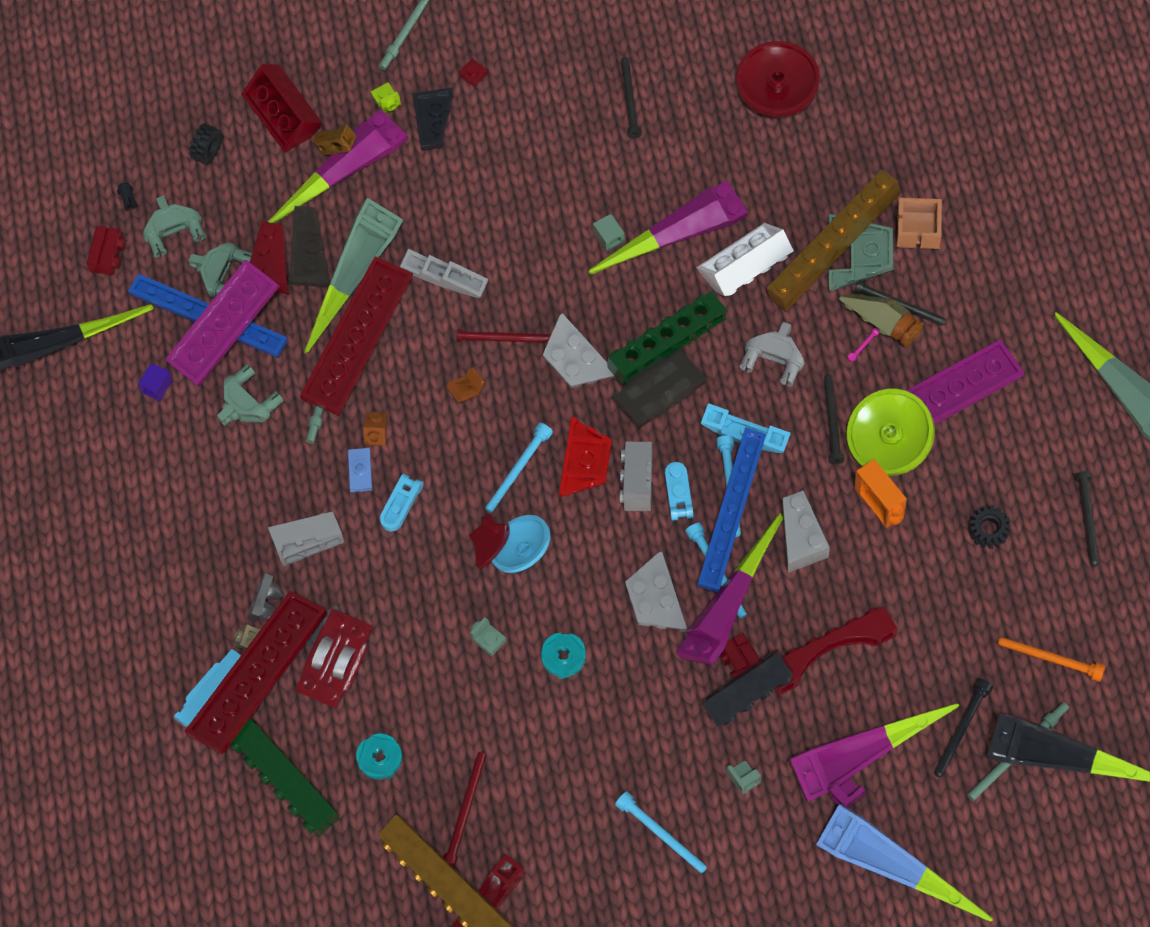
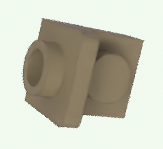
[233,625,260,649]

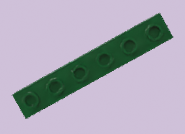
[607,291,727,386]

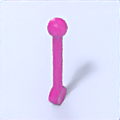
[848,328,880,363]

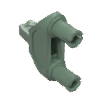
[143,195,206,258]
[188,243,252,298]
[217,364,284,426]

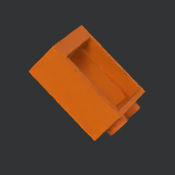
[854,459,907,528]

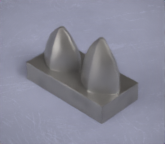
[246,573,284,622]

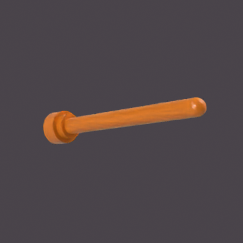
[998,637,1106,682]

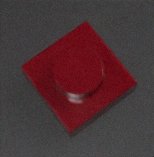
[458,59,488,87]

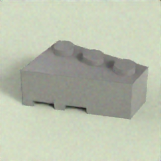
[620,442,652,511]
[268,512,345,567]

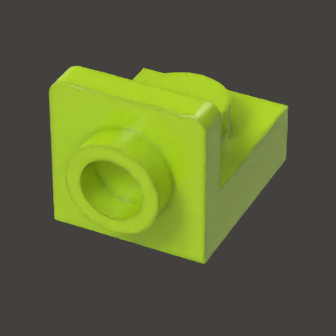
[370,82,401,113]

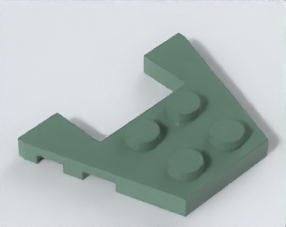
[829,214,894,291]

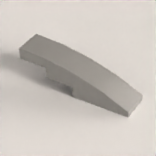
[400,249,488,299]

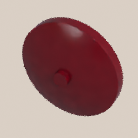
[736,41,820,117]

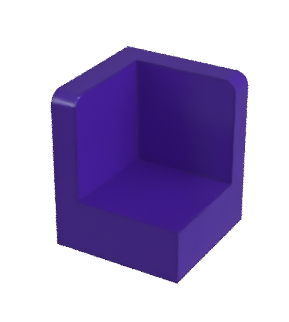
[138,363,173,401]

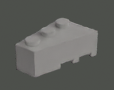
[782,491,830,573]

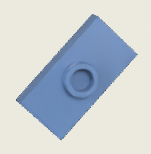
[348,448,373,492]

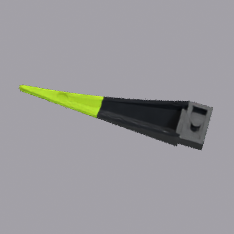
[0,304,153,371]
[987,712,1150,782]

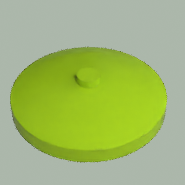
[847,389,935,476]

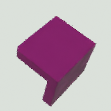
[829,779,866,809]

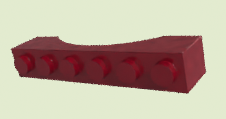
[773,606,897,696]
[451,854,525,927]

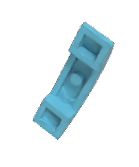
[701,403,791,453]

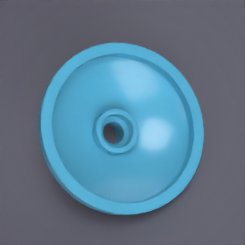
[492,515,550,573]

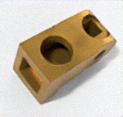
[313,124,357,155]

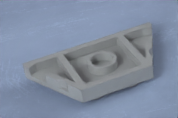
[543,313,615,388]
[625,552,687,632]

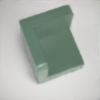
[593,214,625,252]
[726,761,761,795]

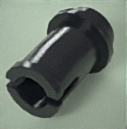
[117,182,137,210]

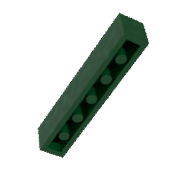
[230,718,339,837]

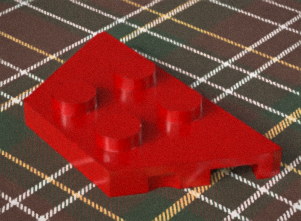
[559,417,612,497]

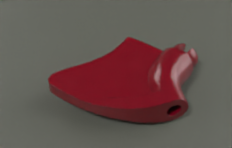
[468,513,510,569]

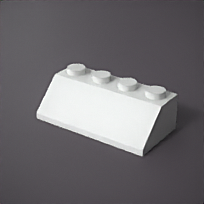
[696,223,793,296]

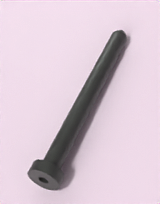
[621,57,642,138]
[855,279,946,325]
[824,374,845,464]
[1075,471,1099,567]

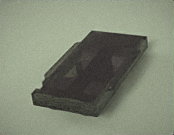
[612,348,707,429]

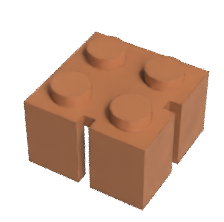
[897,198,942,249]

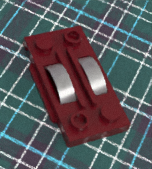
[295,608,374,709]

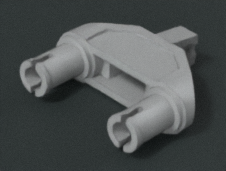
[739,322,805,387]

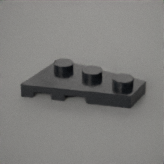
[413,87,454,151]

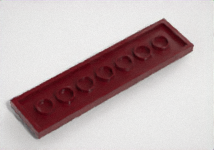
[300,256,413,416]
[185,591,327,755]

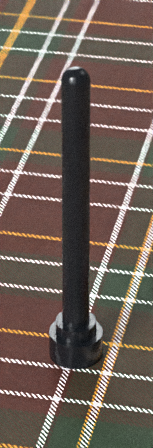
[935,678,994,777]

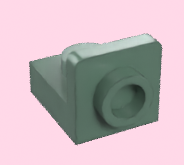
[470,617,507,657]

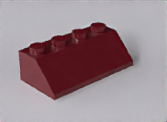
[241,64,322,152]

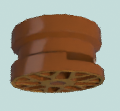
[891,313,924,347]

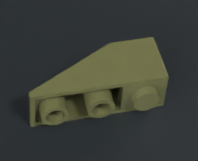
[839,293,910,336]

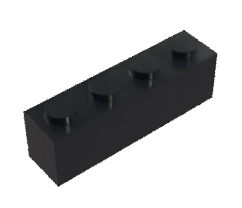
[702,648,793,726]

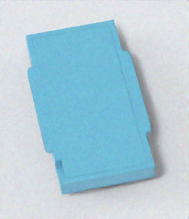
[174,649,241,728]

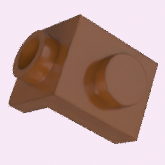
[447,367,485,403]
[363,412,388,446]

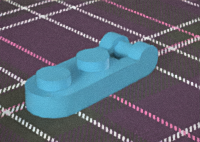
[665,462,694,521]
[380,474,424,532]

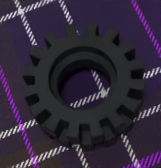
[189,123,223,164]
[969,505,1011,549]

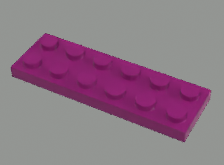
[165,260,280,386]
[906,339,1024,425]

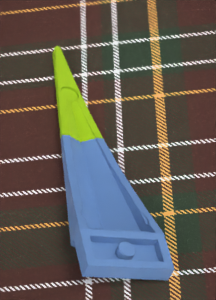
[816,804,993,921]

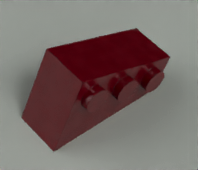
[250,221,290,295]

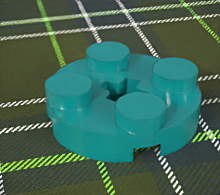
[541,633,586,679]
[356,733,403,780]

